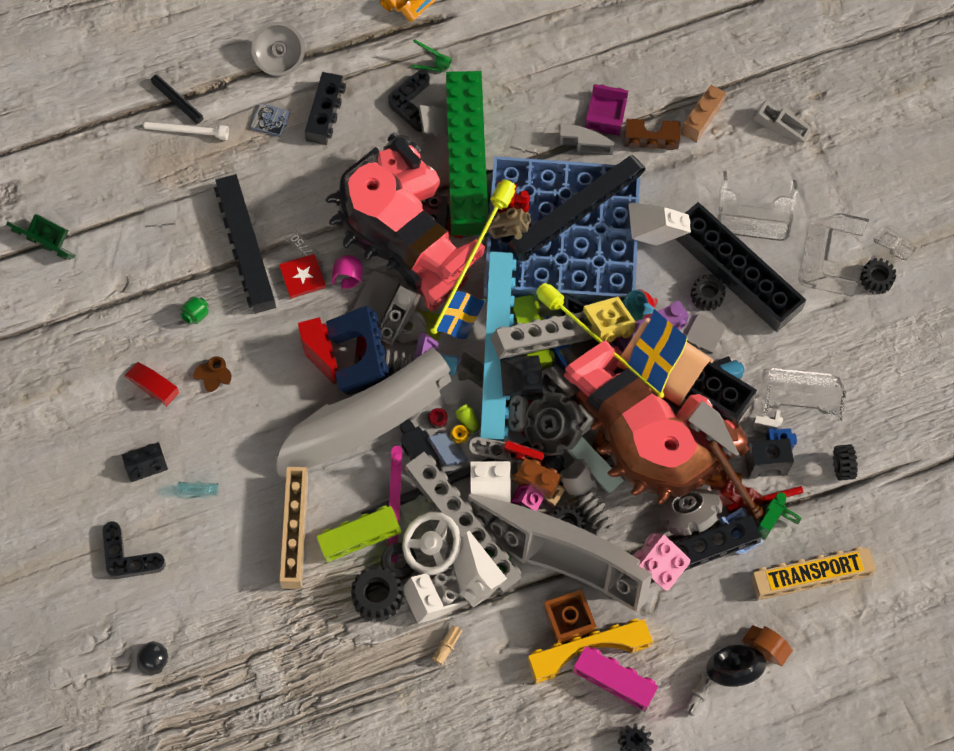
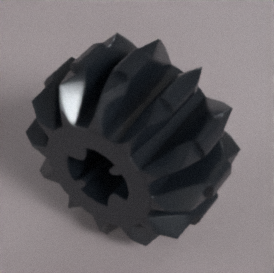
[618,723,654,751]

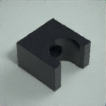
[745,438,794,479]

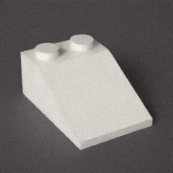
[470,461,510,503]
[450,531,507,608]

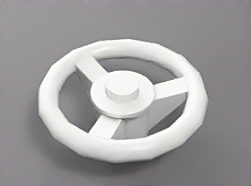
[402,512,461,575]

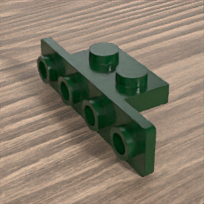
[6,214,76,260]

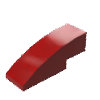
[125,362,179,407]

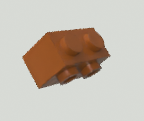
[516,458,561,499]

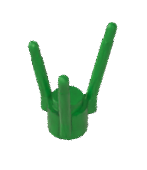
[411,39,452,73]

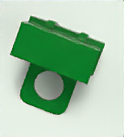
[758,492,802,540]

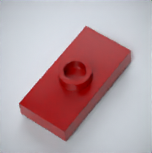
[502,441,544,462]

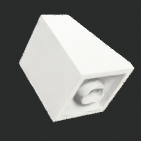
[628,203,691,246]

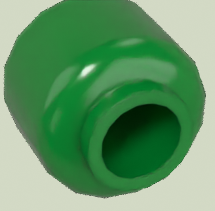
[180,296,209,324]

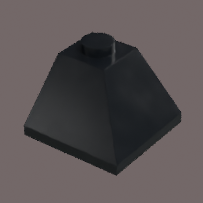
[500,355,543,397]

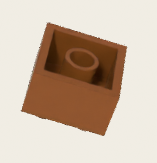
[543,589,597,644]

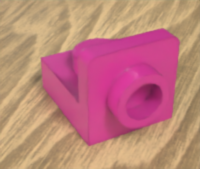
[510,485,544,511]

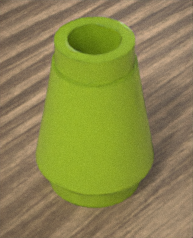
[455,404,481,434]

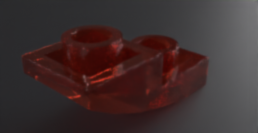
[720,477,765,510]

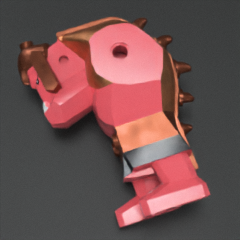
[564,340,751,504]

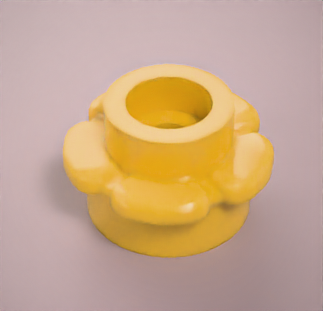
[450,425,469,444]

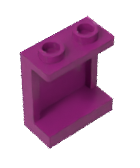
[585,84,629,136]

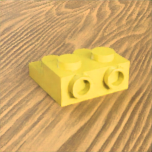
[583,297,636,343]

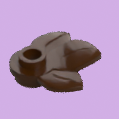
[193,356,232,392]

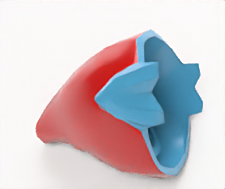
[622,289,658,321]

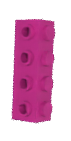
[573,646,659,712]

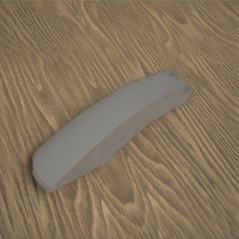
[275,347,452,477]
[468,494,653,612]

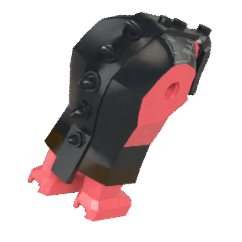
[325,132,485,312]

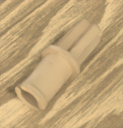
[431,626,462,666]

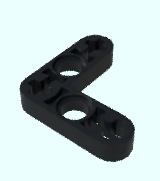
[388,70,430,132]
[103,521,166,579]

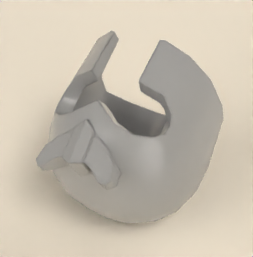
[560,459,597,496]

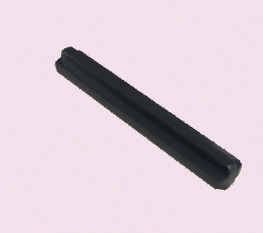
[151,74,204,124]

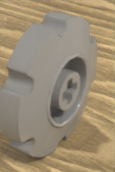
[658,484,722,536]

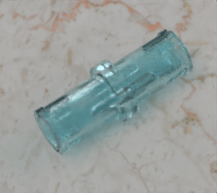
[177,481,219,497]

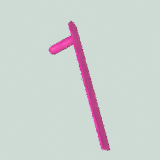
[387,446,402,563]

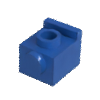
[766,428,797,454]

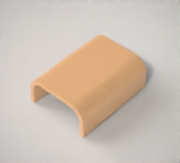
[617,318,714,408]

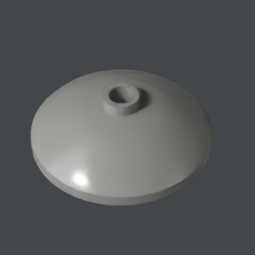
[251,22,305,76]

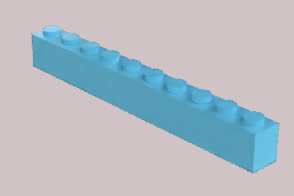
[481,252,516,442]

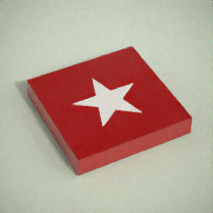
[279,254,326,299]

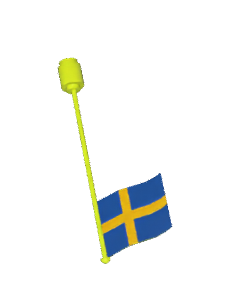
[430,179,516,339]
[536,283,687,399]

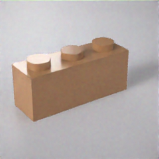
[681,85,726,143]

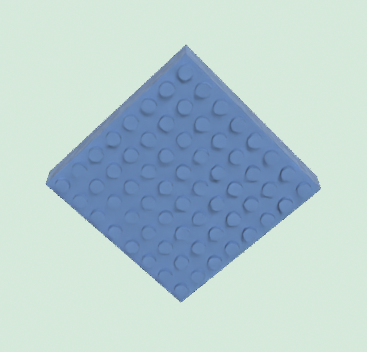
[483,156,640,305]

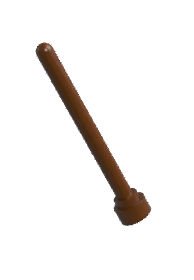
[709,441,765,521]

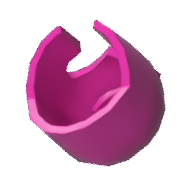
[332,255,363,289]

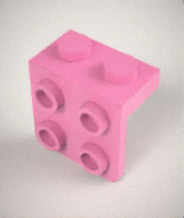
[633,533,690,590]

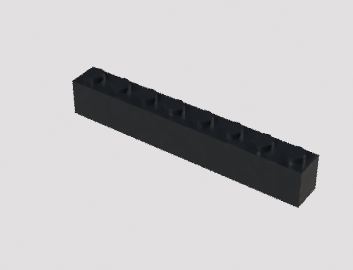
[213,174,276,314]

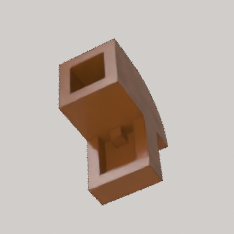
[741,625,793,666]

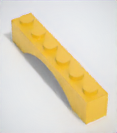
[528,618,653,684]

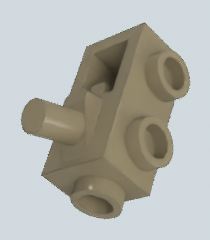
[485,208,531,239]

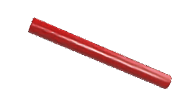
[726,486,803,513]

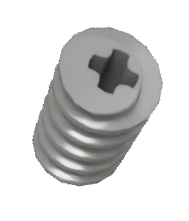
[384,350,413,374]
[574,491,615,535]

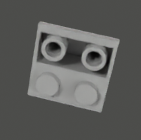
[535,365,581,401]

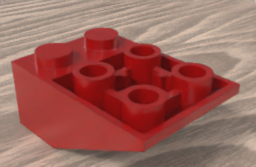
[298,317,337,384]

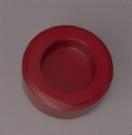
[428,408,448,428]

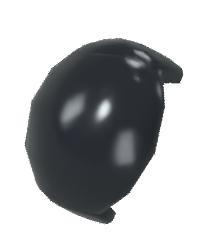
[137,641,168,676]

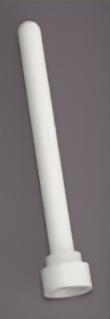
[142,122,229,140]

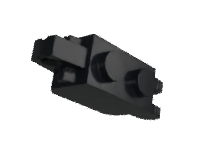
[400,419,443,478]

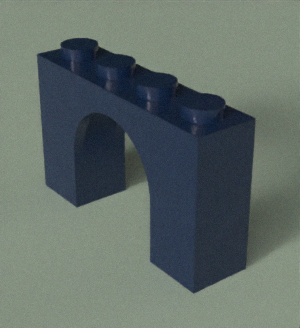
[326,306,389,395]

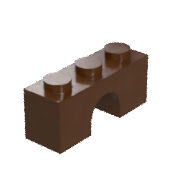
[624,119,681,150]

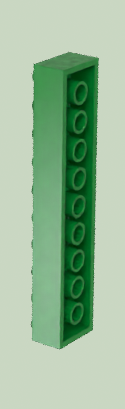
[446,71,488,236]

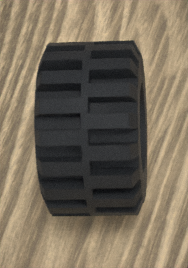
[351,566,403,622]

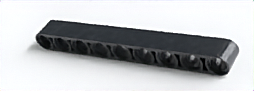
[508,155,646,262]

